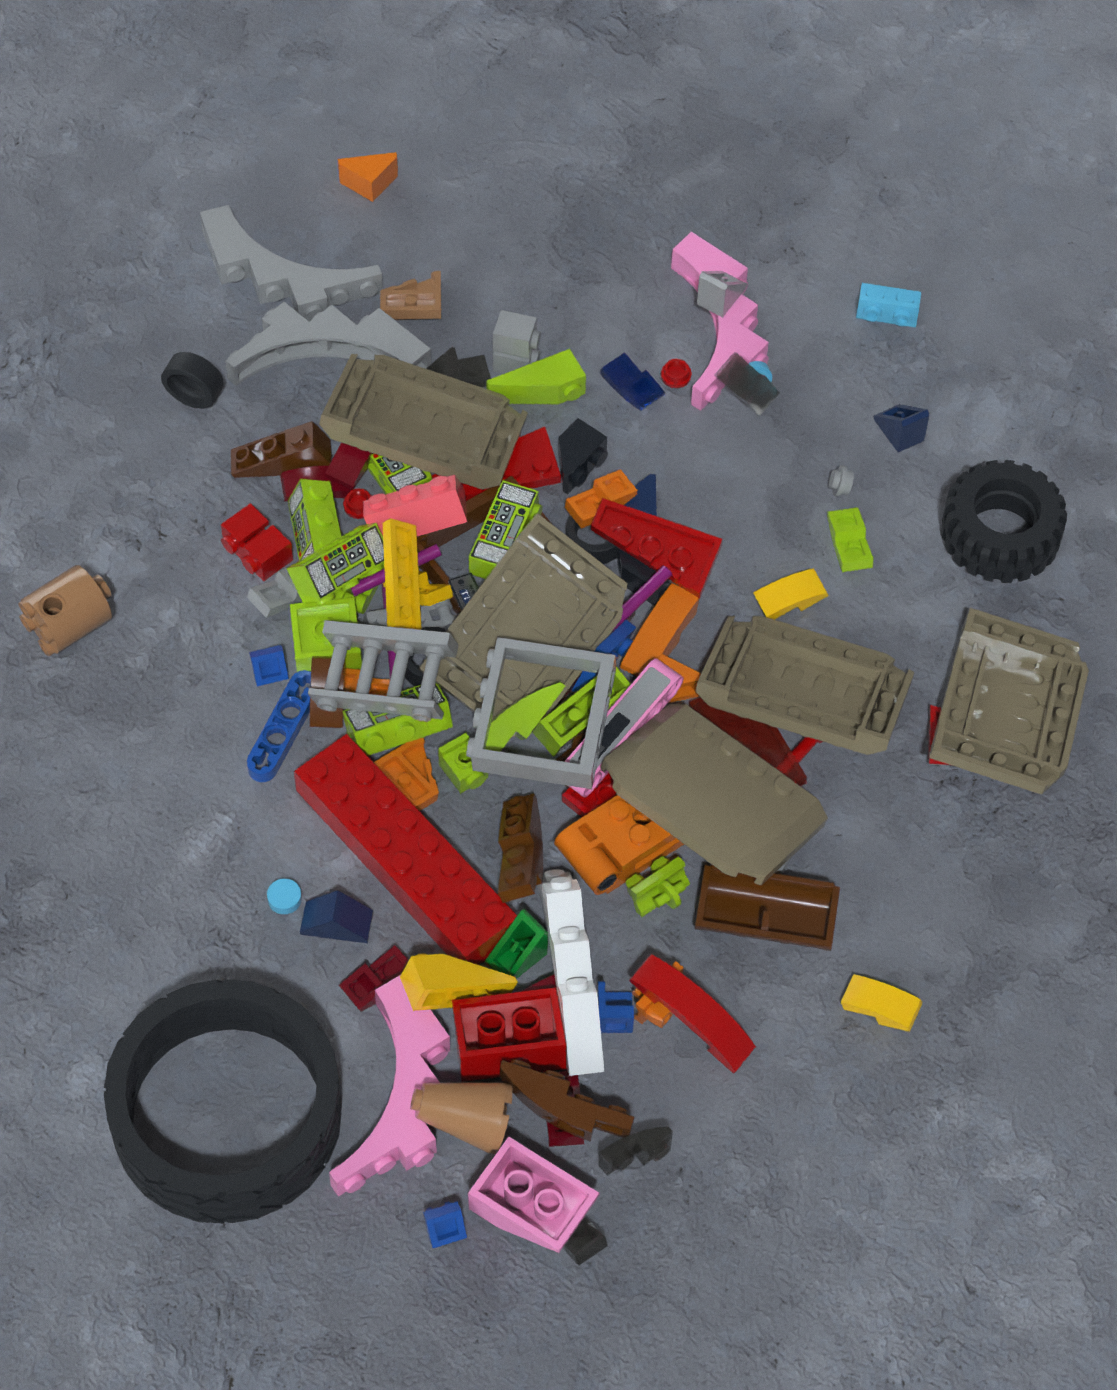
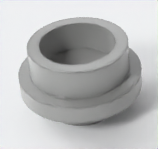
[829,465,854,497]

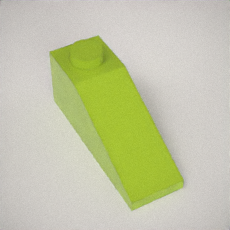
[486,349,586,405]

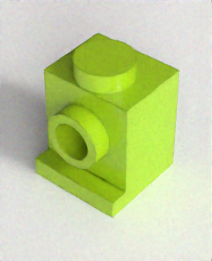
[438,733,488,794]

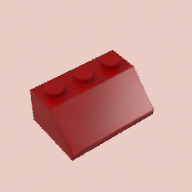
[452,987,566,1082]

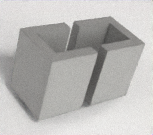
[493,310,541,374]

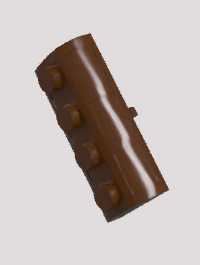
[695,865,840,951]

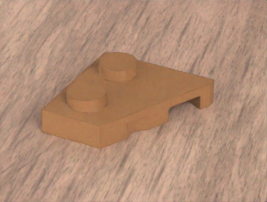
[380,271,441,320]

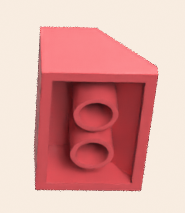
[363,475,467,536]

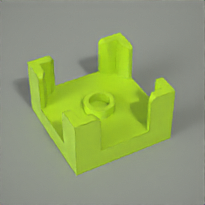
[290,598,362,672]

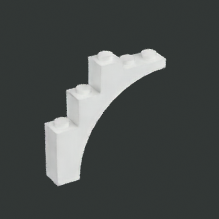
[537,869,604,1076]

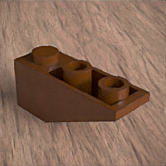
[231,421,332,478]

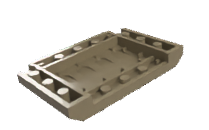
[319,354,528,490]
[418,513,628,739]
[929,608,1089,795]
[696,616,914,755]
[600,704,828,885]

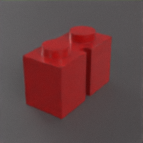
[221,503,293,581]

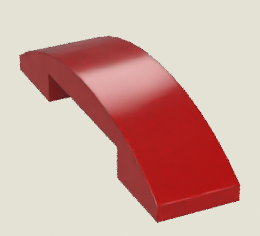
[629,954,756,1073]

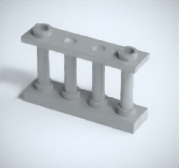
[308,620,459,722]

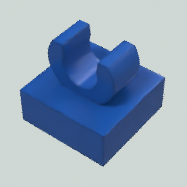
[249,645,289,686]
[423,1201,467,1248]

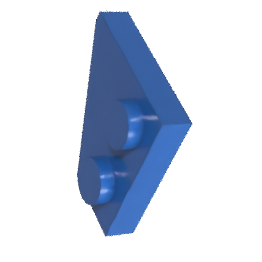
[572,620,636,693]

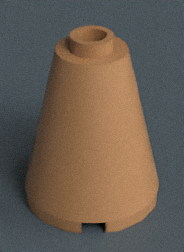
[410,1083,513,1154]

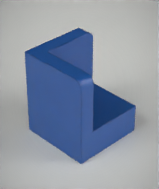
[597,981,634,1033]

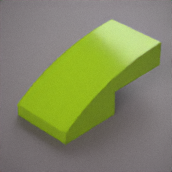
[827,507,874,572]

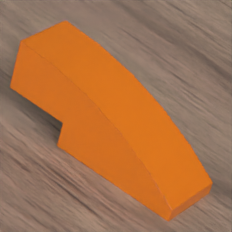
[620,583,699,677]

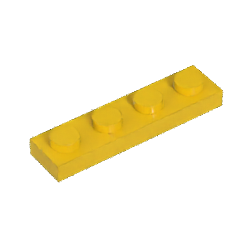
[382,518,421,630]

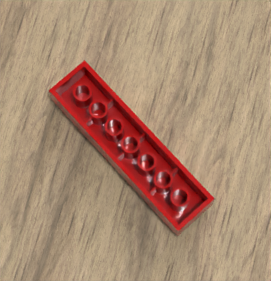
[294,734,517,965]

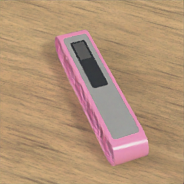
[565,658,684,797]

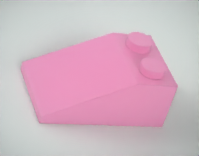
[468,1137,599,1253]

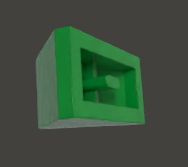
[485,909,548,979]

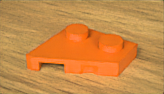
[374,738,439,811]

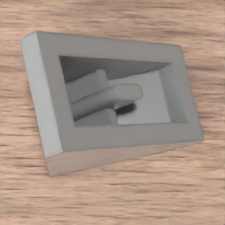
[697,271,747,317]

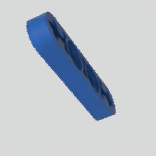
[247,670,311,782]

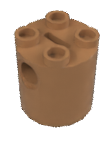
[18,565,112,656]

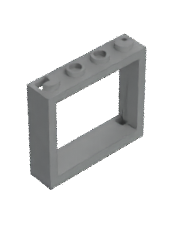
[466,637,616,789]

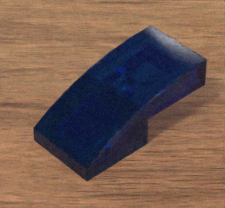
[600,352,666,411]

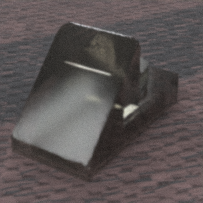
[426,347,491,388]
[714,352,780,416]

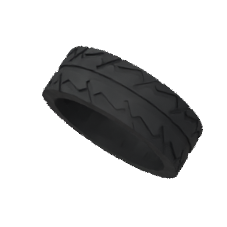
[104,979,342,1224]

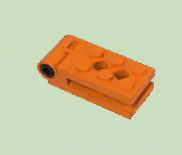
[554,795,684,895]

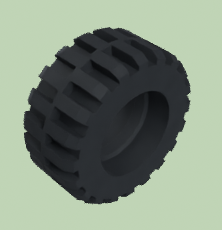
[941,460,1067,583]

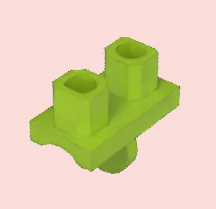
[625,856,690,917]

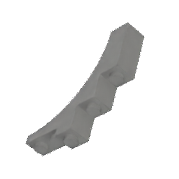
[200,205,383,322]
[225,302,431,386]

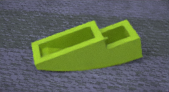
[485,682,566,752]

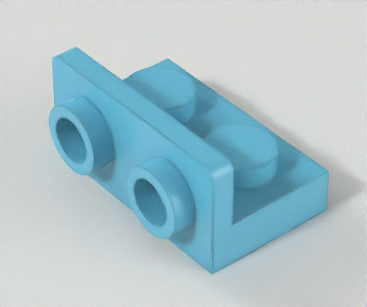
[856,283,921,327]

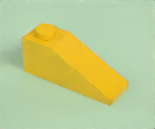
[400,953,518,1011]

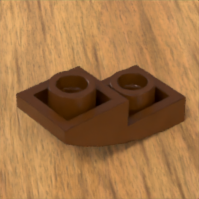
[310,656,345,728]

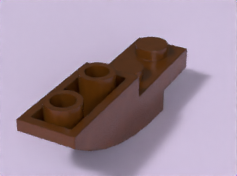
[498,793,543,903]
[500,1060,634,1142]

